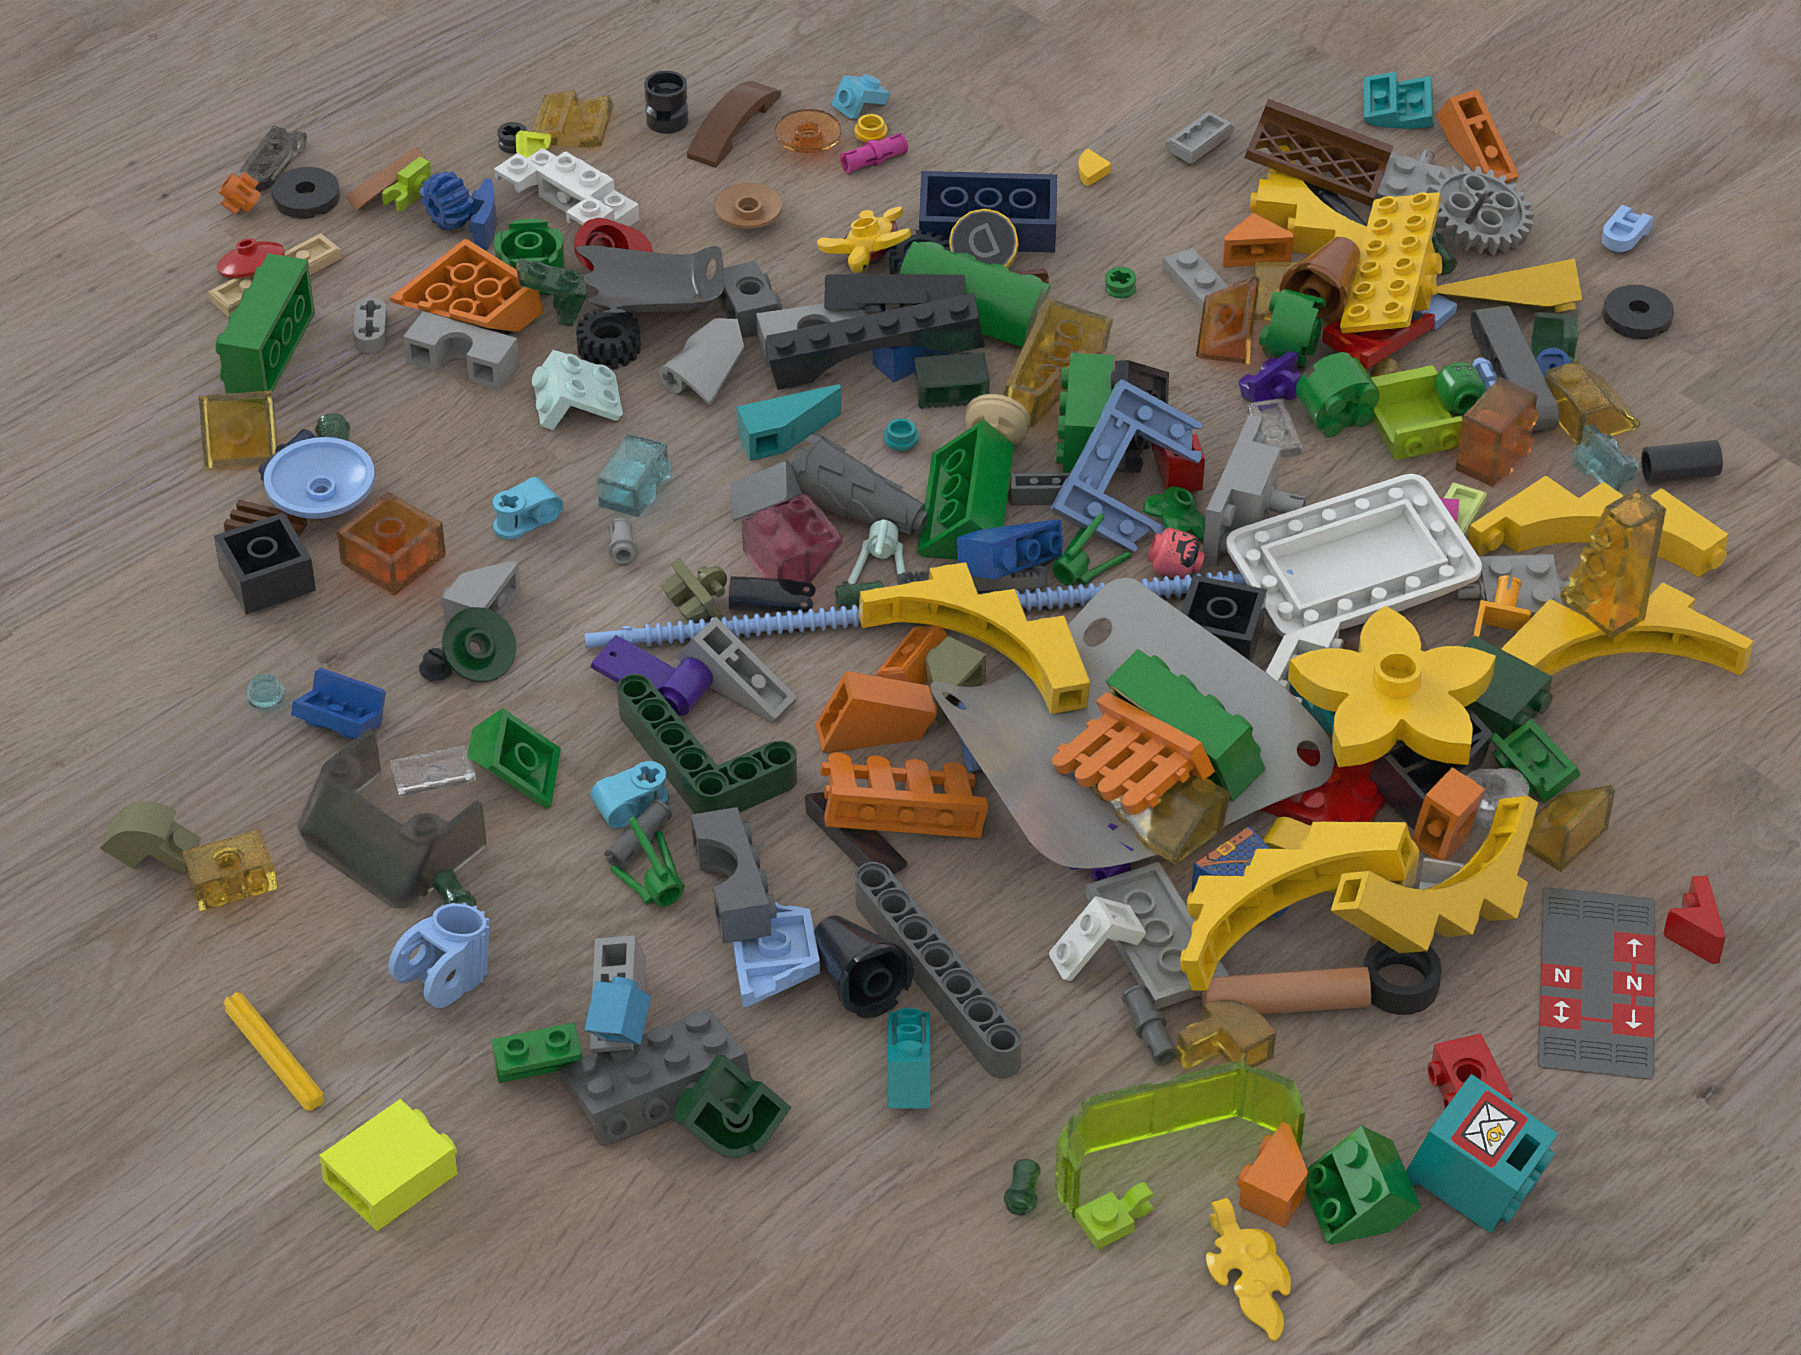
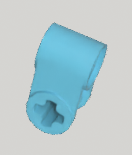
[493,477,564,540]
[590,761,669,829]

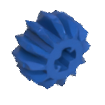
[420,171,475,231]

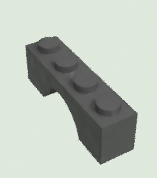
[691,807,777,944]

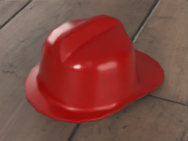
[574,217,653,271]

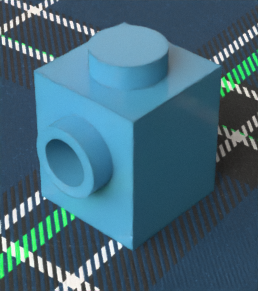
[584,977,651,1045]

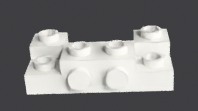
[494,148,639,227]

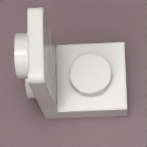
[1049,896,1147,981]

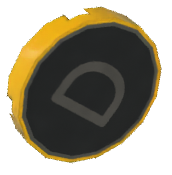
[949,209,1019,268]

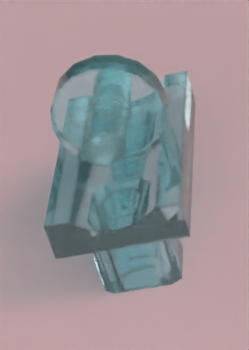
[1572,425,1639,492]

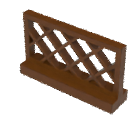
[1244,99,1394,206]

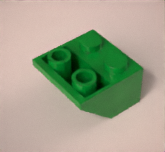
[1306,1125,1422,1244]

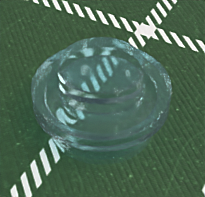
[246,674,285,709]

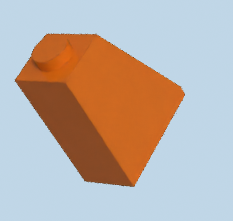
[815,671,937,753]

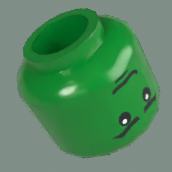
[1434,362,1486,415]

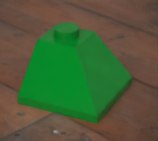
[467,708,561,809]

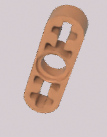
[346,147,427,211]

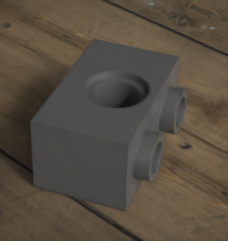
[718,261,782,338]

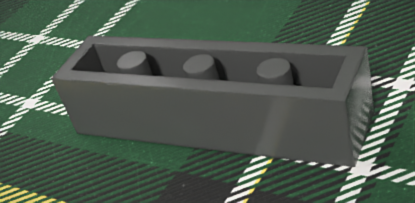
[1010,473,1070,505]

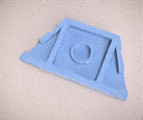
[732,902,820,1007]

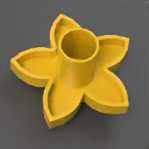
[1288,606,1496,767]

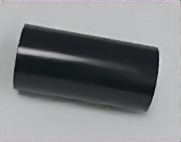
[1641,440,1723,483]

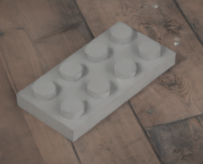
[1085,862,1229,1010]

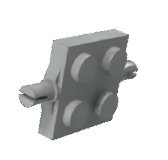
[1374,149,1450,200]
[1456,554,1585,619]

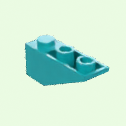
[736,384,841,461]
[888,1007,930,1108]

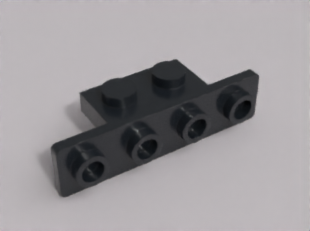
[824,274,966,315]

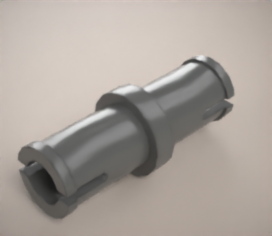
[604,799,672,870]
[1121,984,1178,1065]

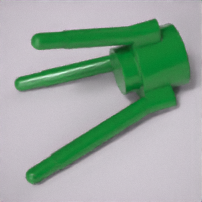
[1051,514,1132,586]
[611,817,685,907]

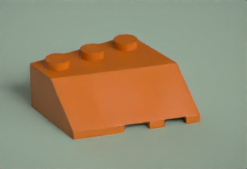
[390,238,544,332]

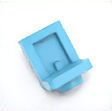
[832,74,891,119]

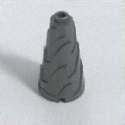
[787,433,929,535]

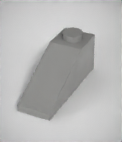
[677,617,797,722]
[589,935,646,1053]

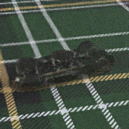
[240,125,307,192]

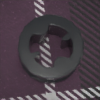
[497,122,527,153]

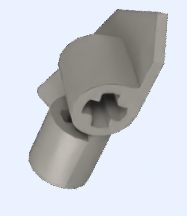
[659,318,744,405]

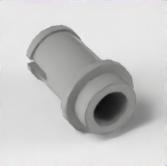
[608,518,638,564]

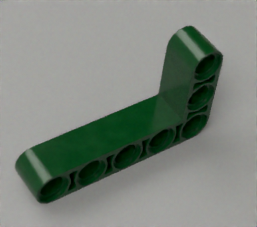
[617,674,797,814]

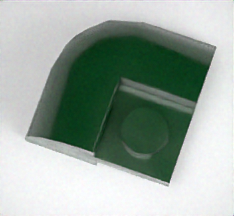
[674,1055,792,1158]

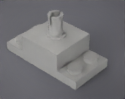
[1203,415,1307,566]

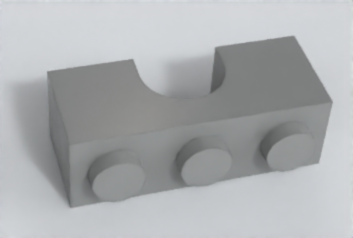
[756,303,865,367]
[403,311,519,390]

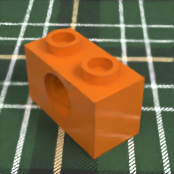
[1412,767,1485,861]

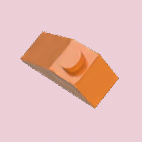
[1436,89,1519,183]

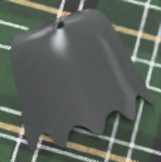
[576,246,725,313]

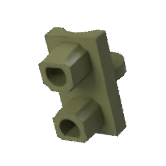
[660,558,727,624]

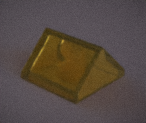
[198,391,277,468]
[1525,785,1615,872]

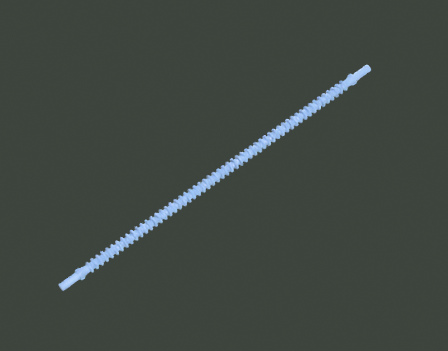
[584,570,1293,648]

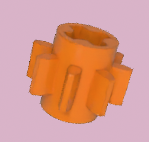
[218,172,261,214]

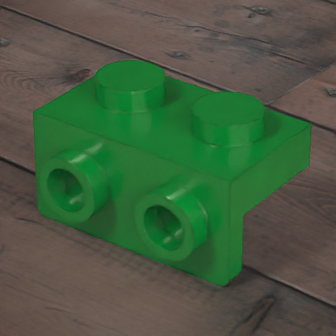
[1491,718,1581,804]
[492,1022,582,1083]

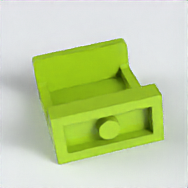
[1371,365,1465,460]

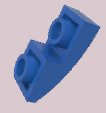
[469,178,497,251]

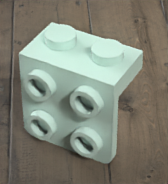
[532,350,623,430]

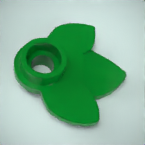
[1143,487,1206,543]

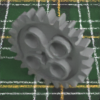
[1426,165,1534,255]

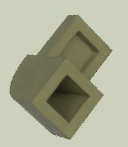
[100,801,202,875]

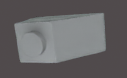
[441,561,520,625]

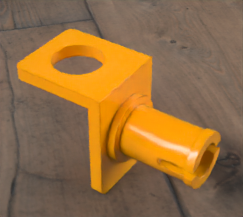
[1473,575,1531,638]

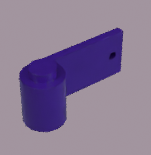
[590,635,713,716]

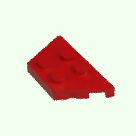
[1322,313,1435,369]

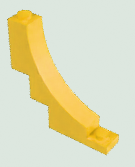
[1468,476,1729,578]

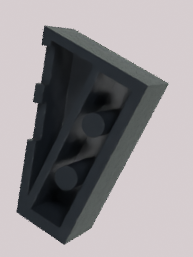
[1369,708,1493,830]

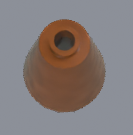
[1279,237,1360,325]

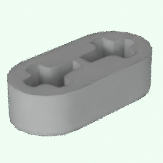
[353,297,388,354]

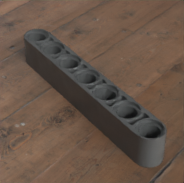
[855,862,1022,1078]

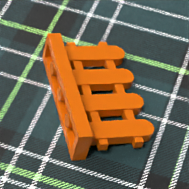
[1052,692,1215,814]
[820,752,988,838]

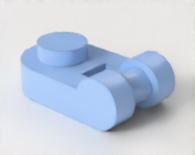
[1602,205,1654,253]

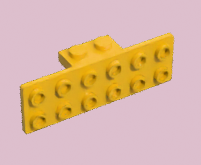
[1340,192,1442,333]

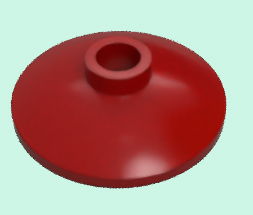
[217,238,285,278]

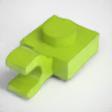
[382,157,431,212]
[1075,1182,1154,1250]

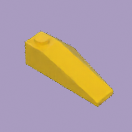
[1437,258,1583,313]

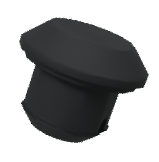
[419,648,453,681]

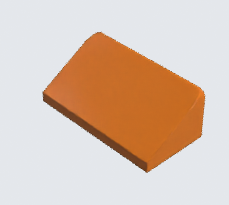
[876,626,948,685]

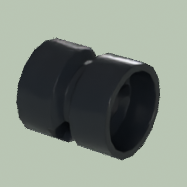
[644,71,688,134]

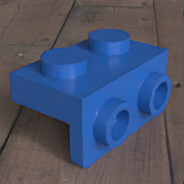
[291,668,386,739]

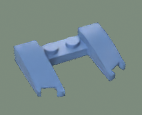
[1049,379,1202,552]

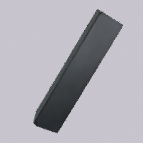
[805,792,908,874]

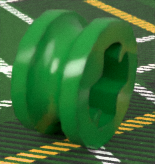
[1105,267,1136,299]

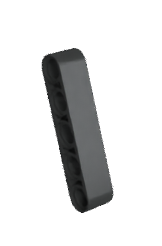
[1470,305,1559,433]

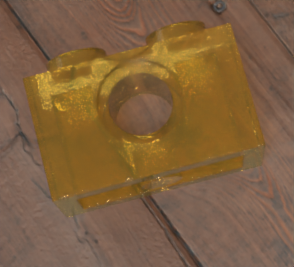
[182,829,277,911]

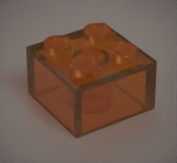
[1455,377,1539,487]
[337,491,446,595]

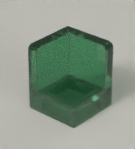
[1531,312,1578,365]

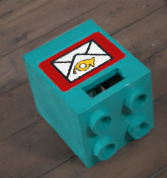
[1406,1074,1558,1233]

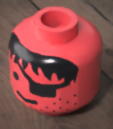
[1147,528,1205,579]

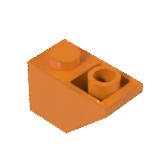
[1237,1122,1308,1228]

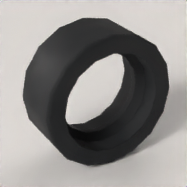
[1363,941,1442,1015]

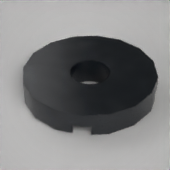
[271,167,340,219]
[1603,285,1674,339]

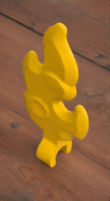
[1206,1198,1291,1341]

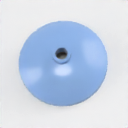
[264,437,375,519]

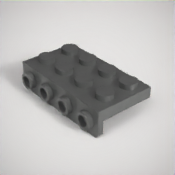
[558,1009,751,1146]

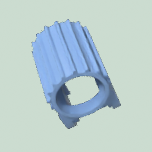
[388,903,489,1008]

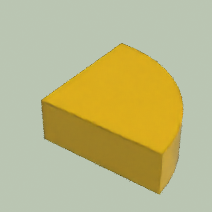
[1078,148,1112,187]

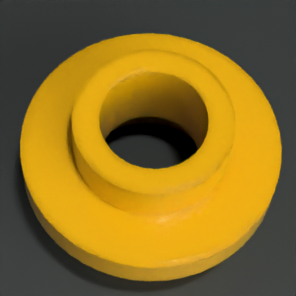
[854,114,887,143]

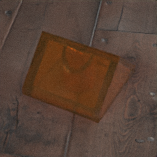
[1196,275,1260,364]

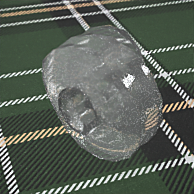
[1465,768,1529,828]

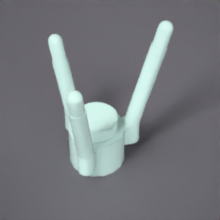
[843,519,906,597]

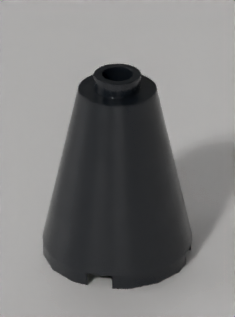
[813,915,914,1018]

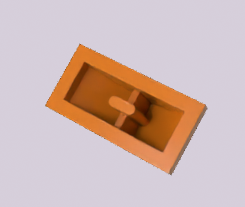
[1222,213,1293,267]

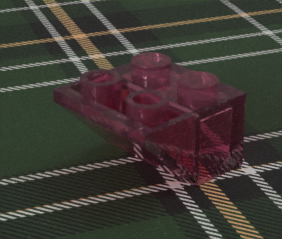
[742,493,843,582]

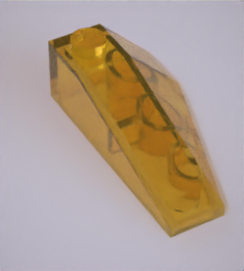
[1076,757,1230,864]

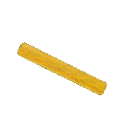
[223,992,324,1111]

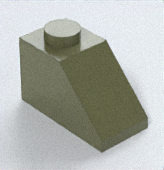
[924,636,986,726]

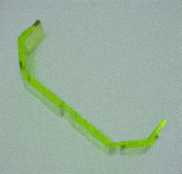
[1055,1062,1305,1218]

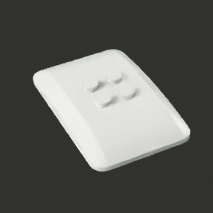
[1226,474,1482,637]

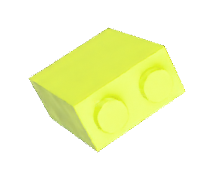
[319,1099,458,1231]

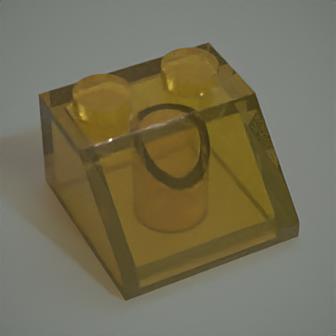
[1545,361,1640,446]

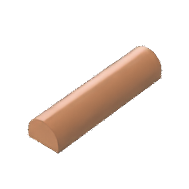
[1201,967,1371,1019]

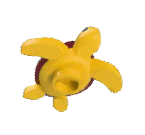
[817,206,912,273]

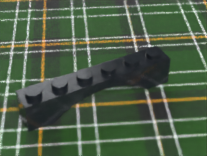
[766,293,985,390]

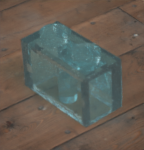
[597,433,672,517]

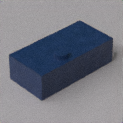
[919,171,1057,253]

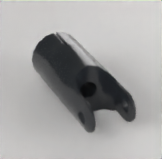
[729,576,816,612]

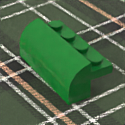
[899,241,1051,347]

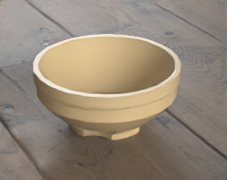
[965,394,1031,445]

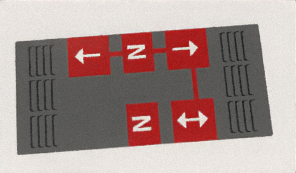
[1538,887,1655,1079]

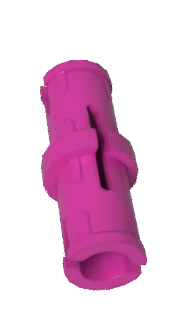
[840,132,908,174]

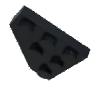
[1111,360,1169,473]

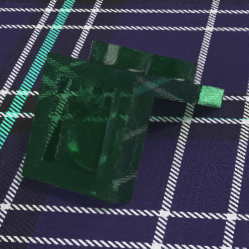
[516,259,587,327]

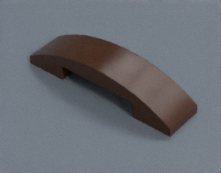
[687,81,781,168]

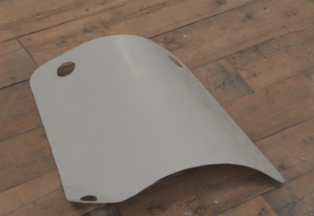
[930,577,1334,869]

